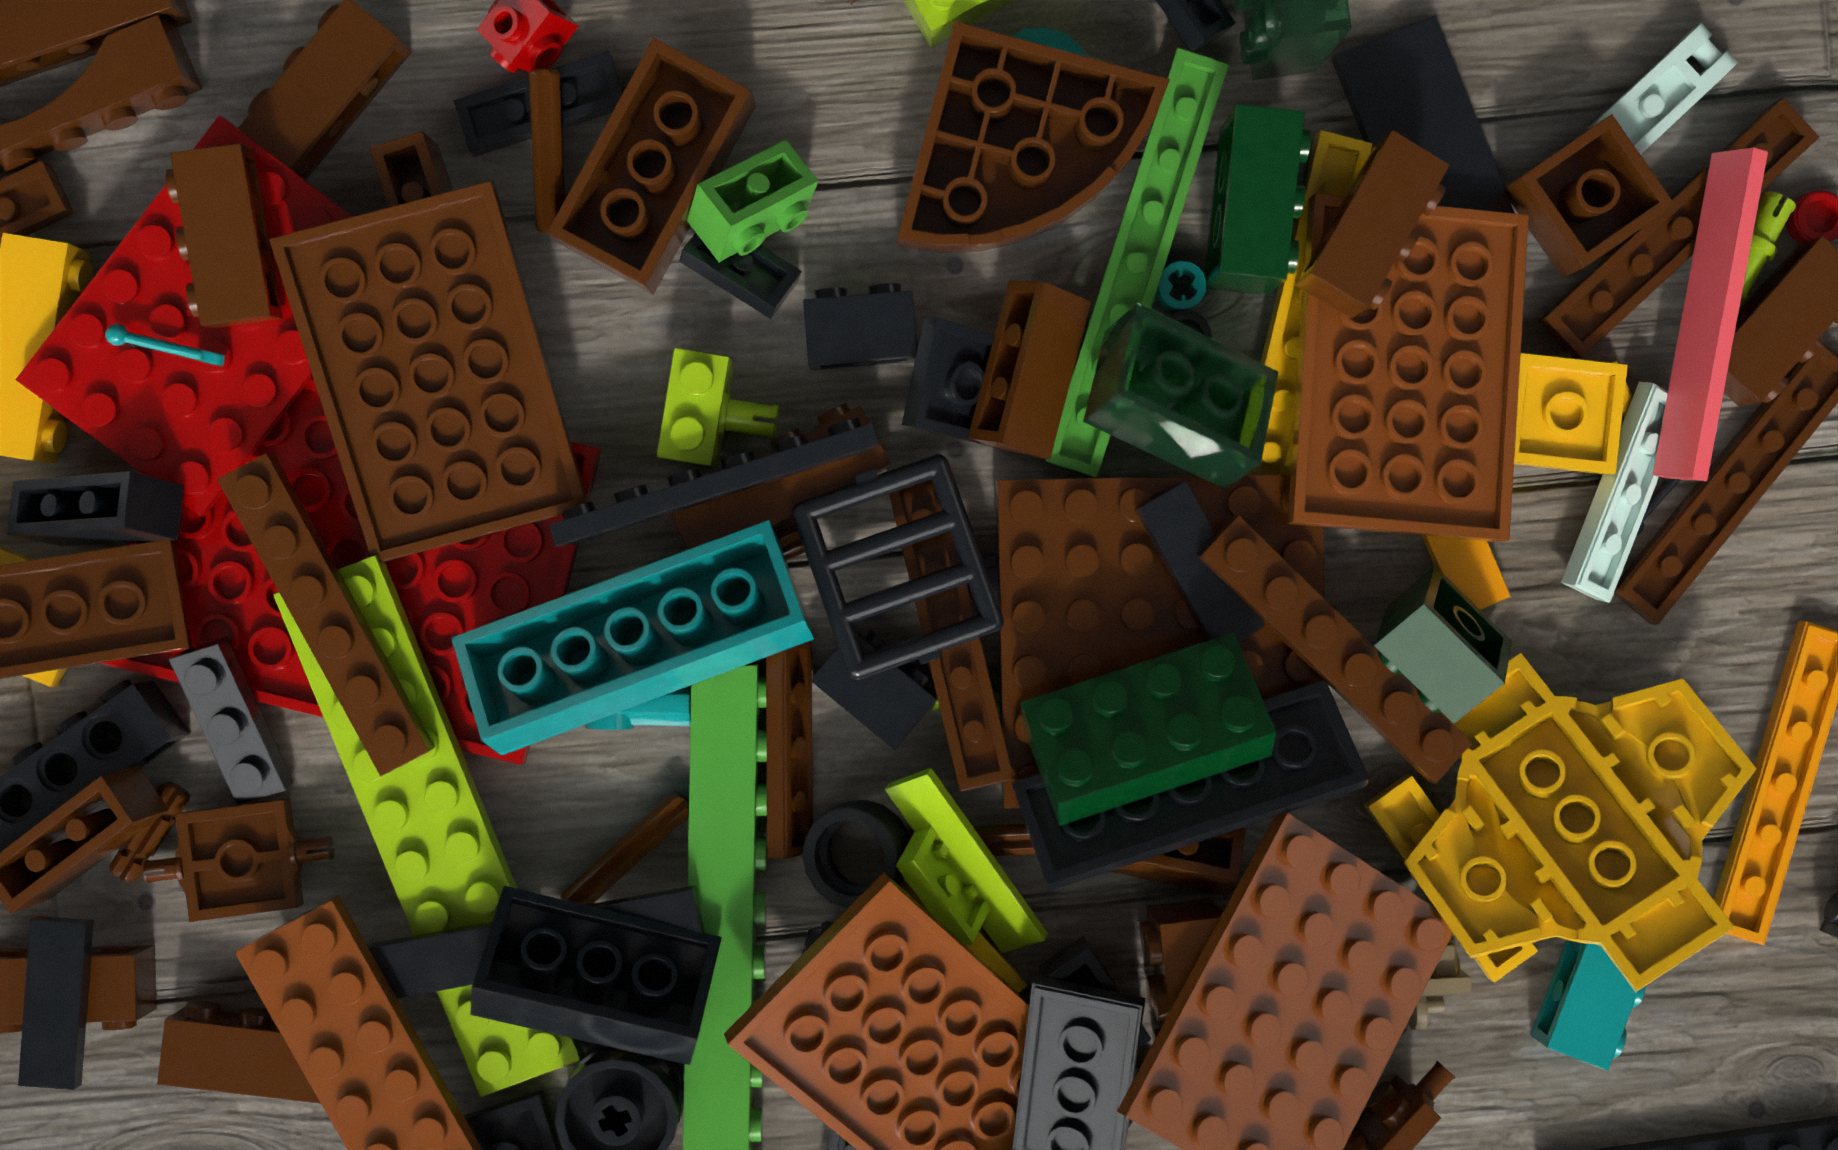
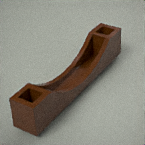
[0,15,202,172]

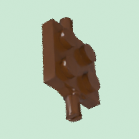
[143,798,334,922]
[1343,1061,1456,1150]

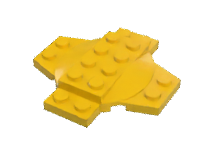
[1404,653,1757,993]

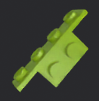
[885,768,1048,953]

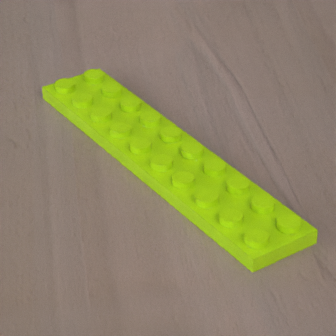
[273,555,584,1097]

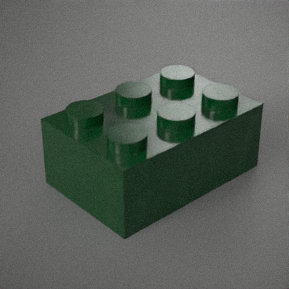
[1204,104,1311,295]

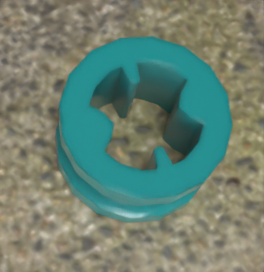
[1156,261,1207,312]

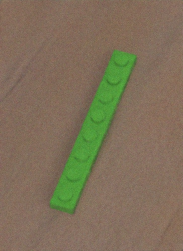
[1044,48,1229,478]

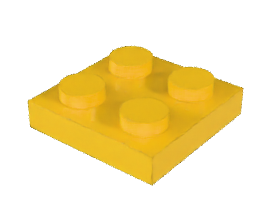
[1514,353,1628,475]

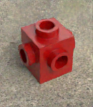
[477,0,579,73]

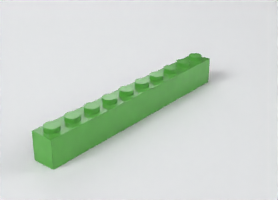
[683,663,768,1150]

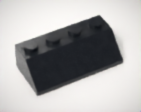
[470,886,722,1065]

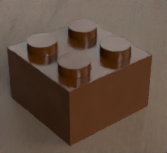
[1505,114,1675,278]

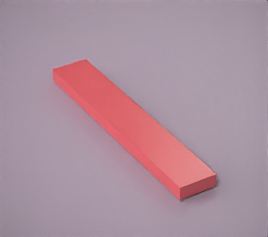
[1653,147,1768,481]

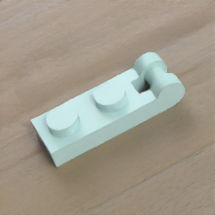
[1589,22,1738,155]

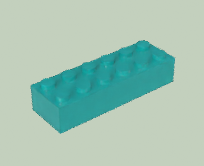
[452,520,814,756]

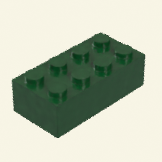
[1020,632,1276,826]

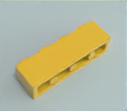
[0,233,93,464]

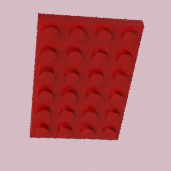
[15,115,353,516]

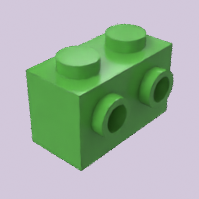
[687,140,819,262]

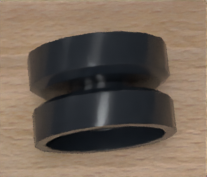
[555,1044,684,1150]

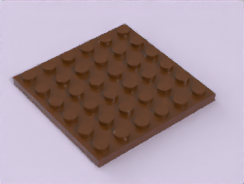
[996,475,1325,808]

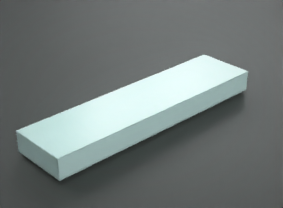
[1561,381,1668,603]

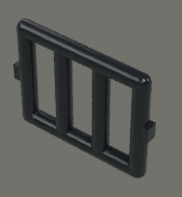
[792,454,1004,680]

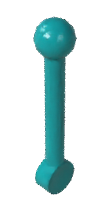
[105,323,226,366]

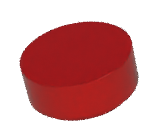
[1786,190,1838,244]

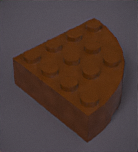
[897,21,1170,253]

